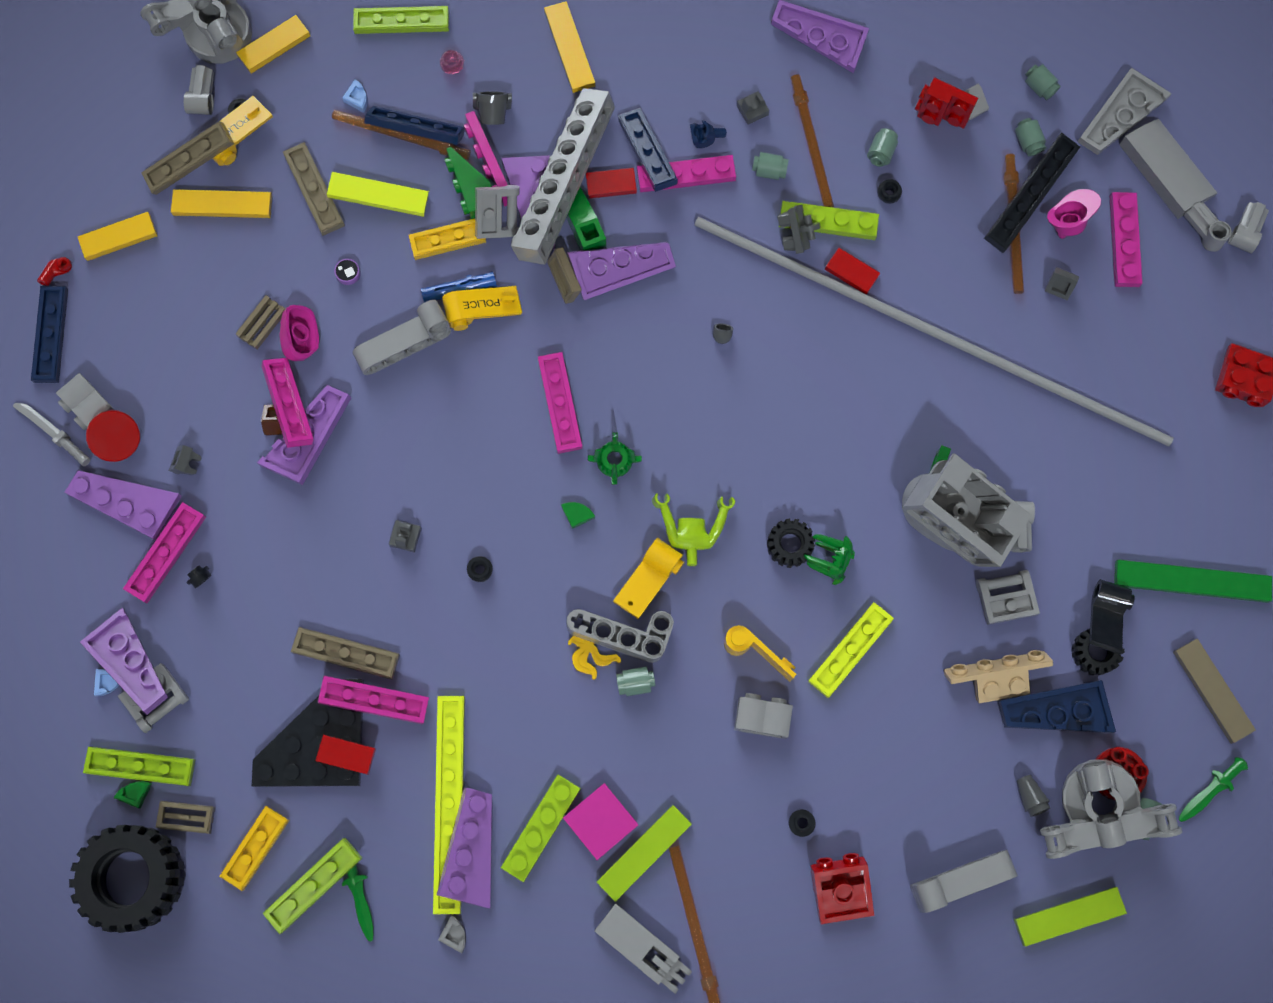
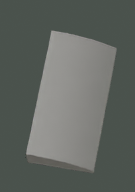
[1120,119,1217,219]

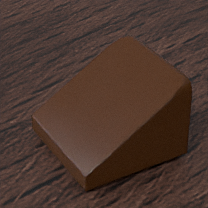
[261,405,283,435]

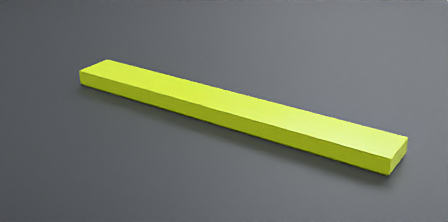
[433,696,465,914]

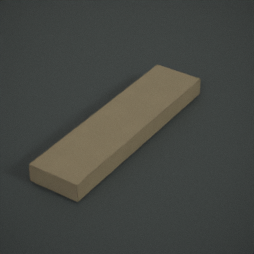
[141,121,234,195]
[283,142,345,236]
[291,627,400,680]
[1173,638,1256,744]

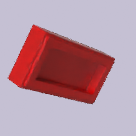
[586,168,637,199]
[825,248,880,295]
[315,735,376,775]

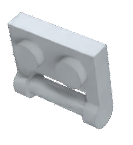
[475,185,520,239]
[976,570,1040,625]
[118,663,190,733]

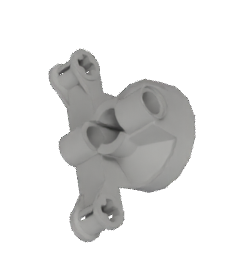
[140,0,252,64]
[1040,760,1183,859]

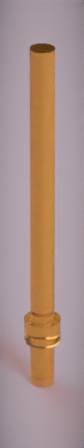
[791,74,834,208]
[332,109,471,160]
[1004,154,1024,294]
[669,846,720,1003]

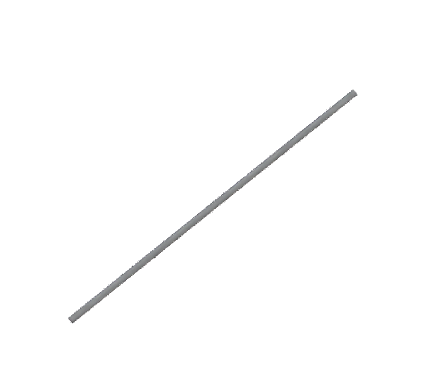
[695,217,1174,447]

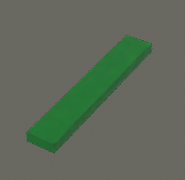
[1114,560,1272,603]

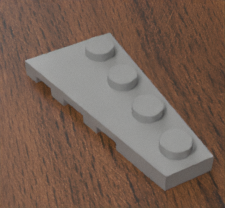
[1078,68,1172,155]

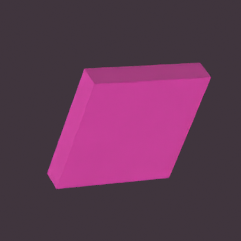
[563,783,638,860]

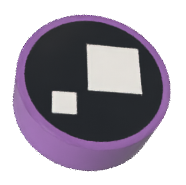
[334,259,360,285]

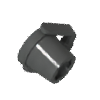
[473,91,512,125]

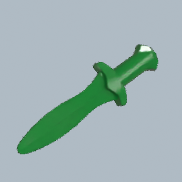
[1179,757,1248,822]
[342,865,374,942]

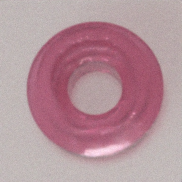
[440,50,464,74]

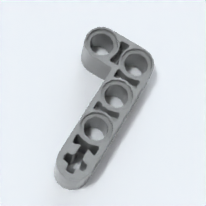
[353,300,451,375]
[567,609,674,663]
[910,849,1018,913]

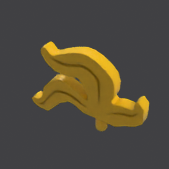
[568,636,621,680]

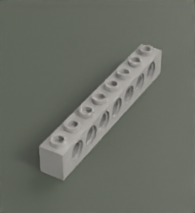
[511,88,615,265]

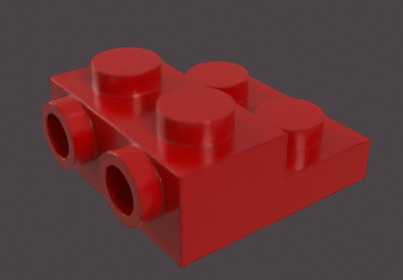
[914,77,978,129]
[1215,343,1273,407]
[810,853,874,924]

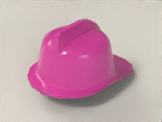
[1047,189,1101,239]

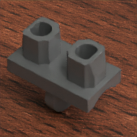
[778,205,821,254]

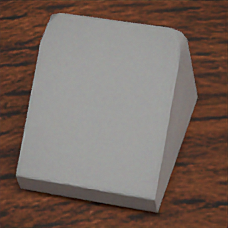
[965,83,989,121]

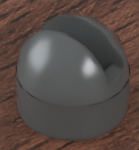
[713,323,733,344]

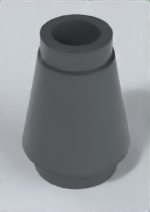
[1016,775,1050,817]

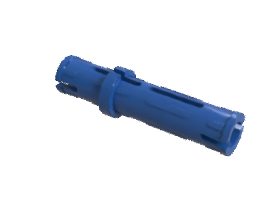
[421,271,497,303]

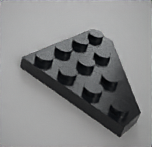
[251,679,364,787]

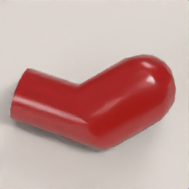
[37,257,72,286]

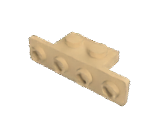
[944,650,1053,703]

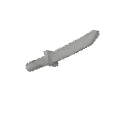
[13,403,90,466]

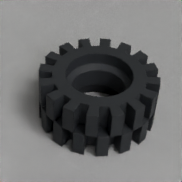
[767,518,815,568]
[1072,628,1125,675]

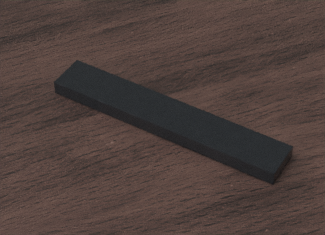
[984,132,1080,253]

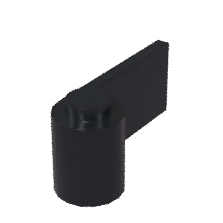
[1089,579,1135,654]

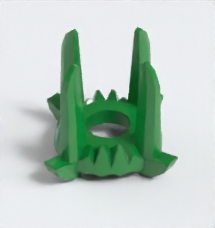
[588,432,642,485]
[804,534,855,585]

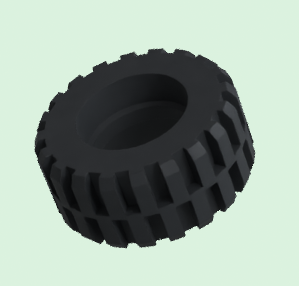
[69,825,185,933]

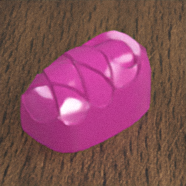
[280,305,319,361]

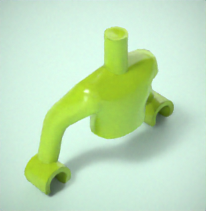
[652,493,735,566]

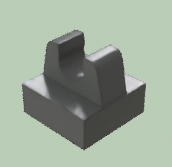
[736,91,770,125]
[1045,267,1079,301]
[168,445,202,475]
[389,520,422,553]

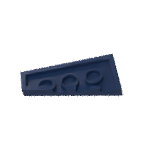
[998,680,1116,733]

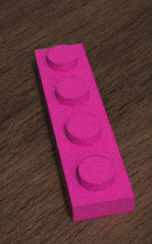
[463,111,508,207]
[637,155,736,192]
[1110,192,1142,287]
[538,352,583,454]
[261,358,313,448]
[123,502,206,603]
[317,676,429,724]

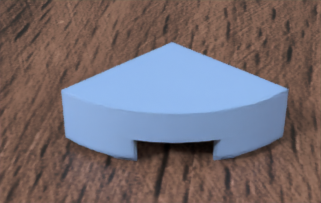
[342,80,368,113]
[94,669,119,696]

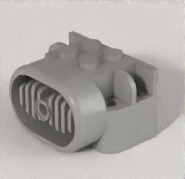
[902,453,1032,567]

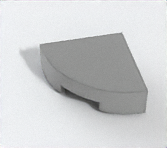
[438,915,466,953]

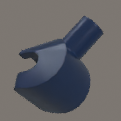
[690,120,727,148]

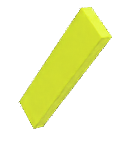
[327,172,429,217]
[808,602,894,698]

